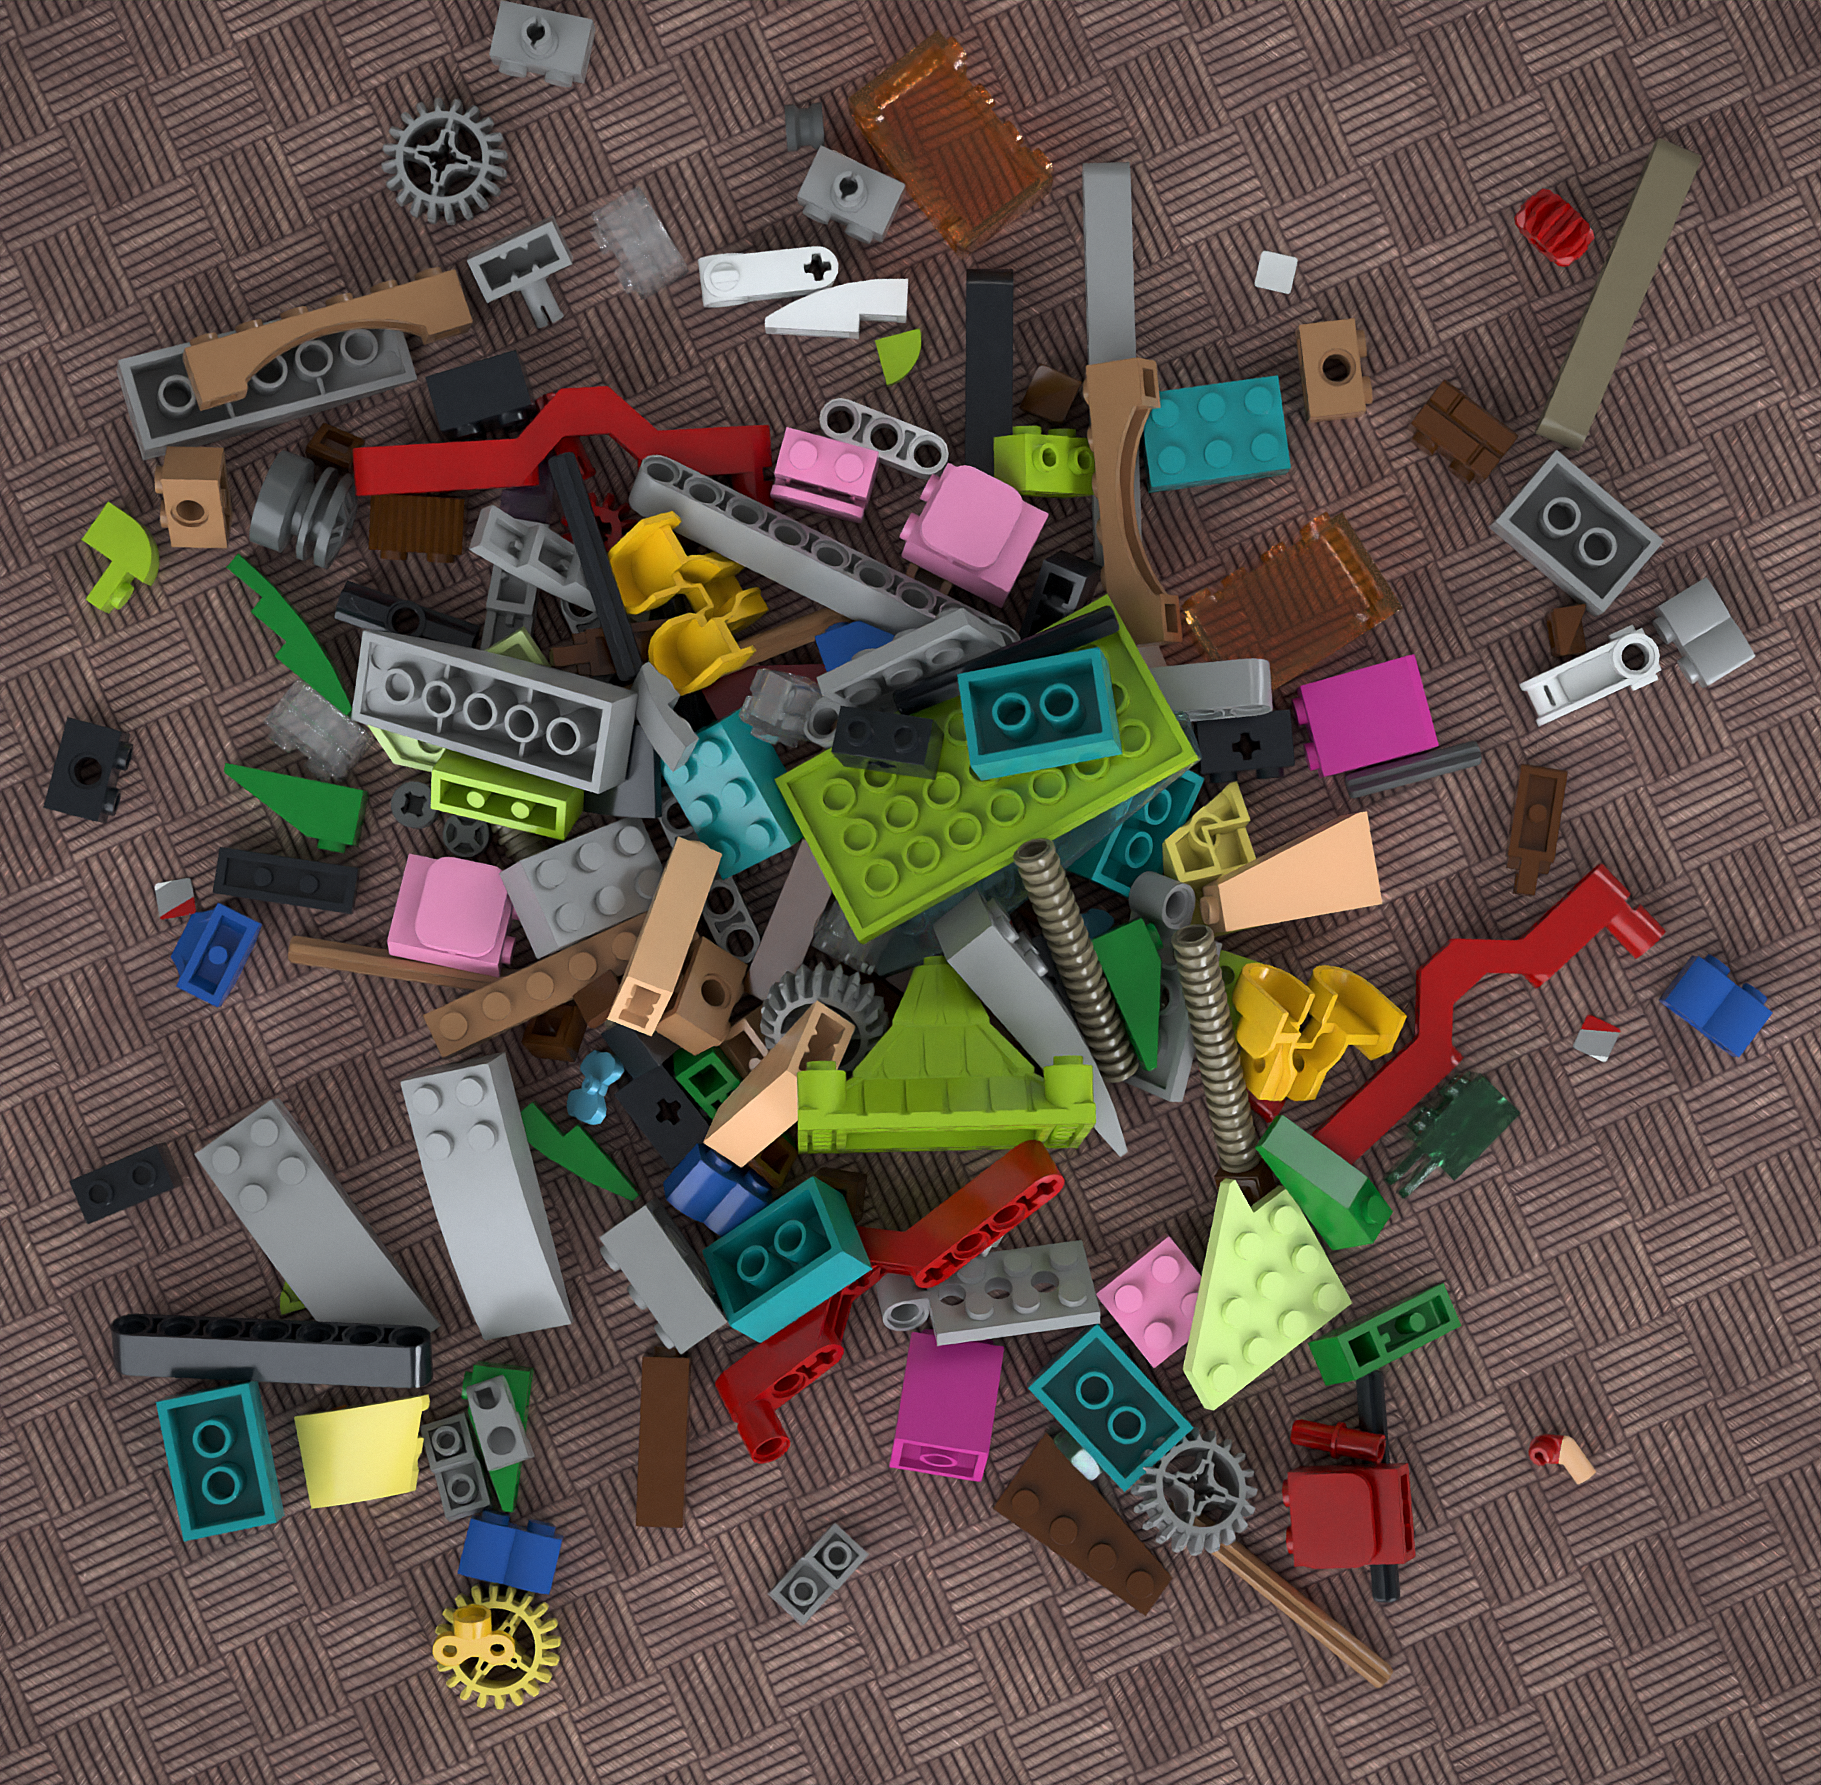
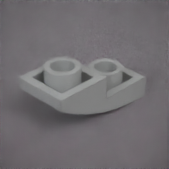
[630,661,699,772]
[420,1413,494,1522]
[767,1523,869,1626]

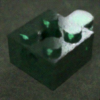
[1382,1071,1521,1199]

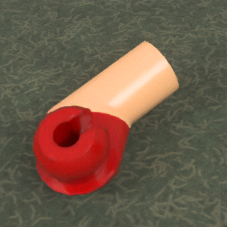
[1528,1433,1596,1484]

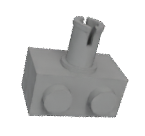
[489,0,596,87]
[797,145,906,244]
[467,215,573,329]

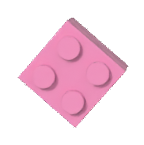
[1095,1233,1201,1368]

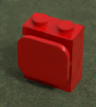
[1282,1463,1416,1569]

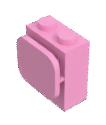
[770,427,879,523]
[899,463,1049,608]
[387,854,520,978]

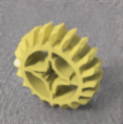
[435,1582,561,1709]

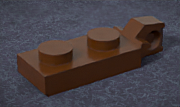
[549,618,671,677]
[1505,764,1568,897]

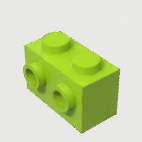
[994,426,1096,499]

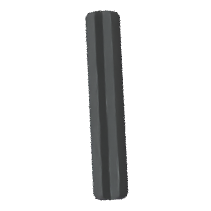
[1345,741,1482,799]

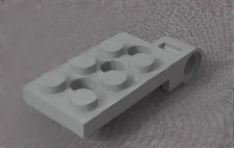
[802,608,1006,750]
[1123,871,1222,1102]
[875,1240,1100,1346]

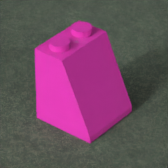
[1291,654,1439,779]
[889,1329,1004,1482]

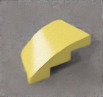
[1162,781,1263,937]
[294,1394,430,1509]

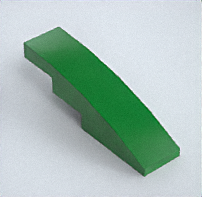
[226,553,353,718]
[520,1101,642,1201]

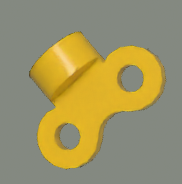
[432,1604,516,1666]

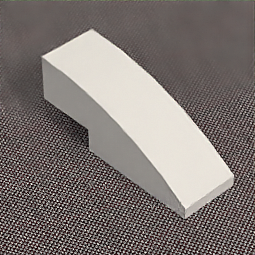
[765,279,908,339]

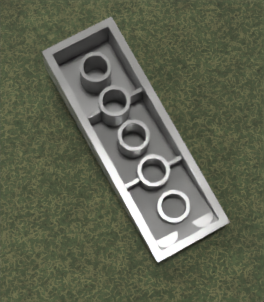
[116,308,417,461]
[351,629,639,794]
[932,889,1128,1157]
[400,1052,574,1341]
[194,1098,441,1333]

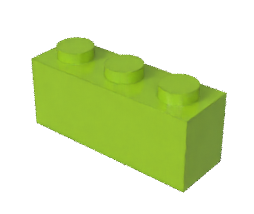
[431,749,584,841]

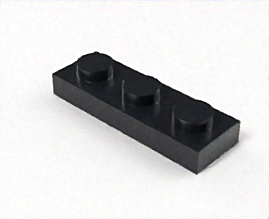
[213,847,361,914]

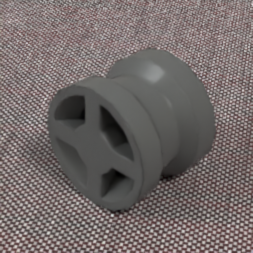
[785,102,825,152]
[391,781,441,829]
[443,814,493,858]

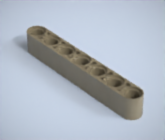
[1535,138,1702,451]

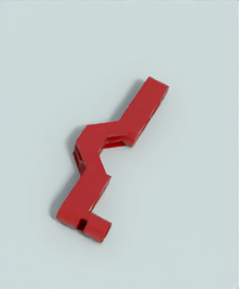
[352,386,775,510]
[1310,863,1666,1165]
[715,1139,1065,1464]

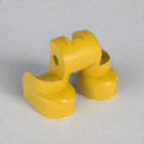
[608,511,769,696]
[1232,963,1407,1101]

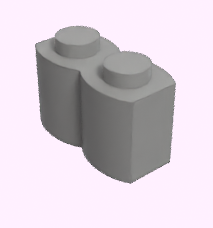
[1652,577,1756,688]

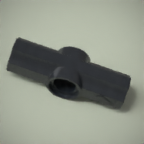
[334,581,481,649]

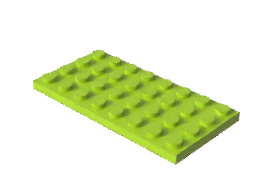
[774,594,1199,945]

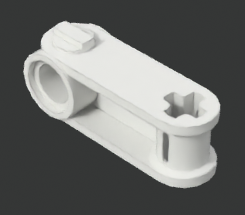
[698,246,838,308]
[1519,624,1662,727]

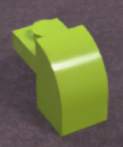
[81,501,160,614]

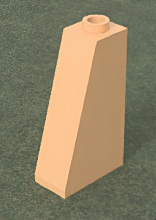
[1200,811,1382,933]
[607,836,722,1036]
[703,1000,856,1168]

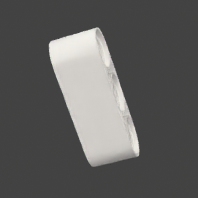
[819,398,949,480]

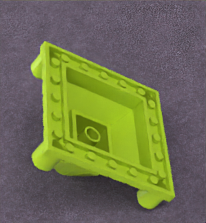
[797,956,1096,1154]

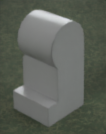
[466,1374,535,1471]

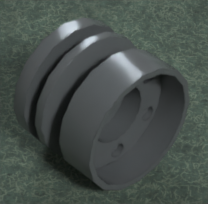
[249,450,358,569]

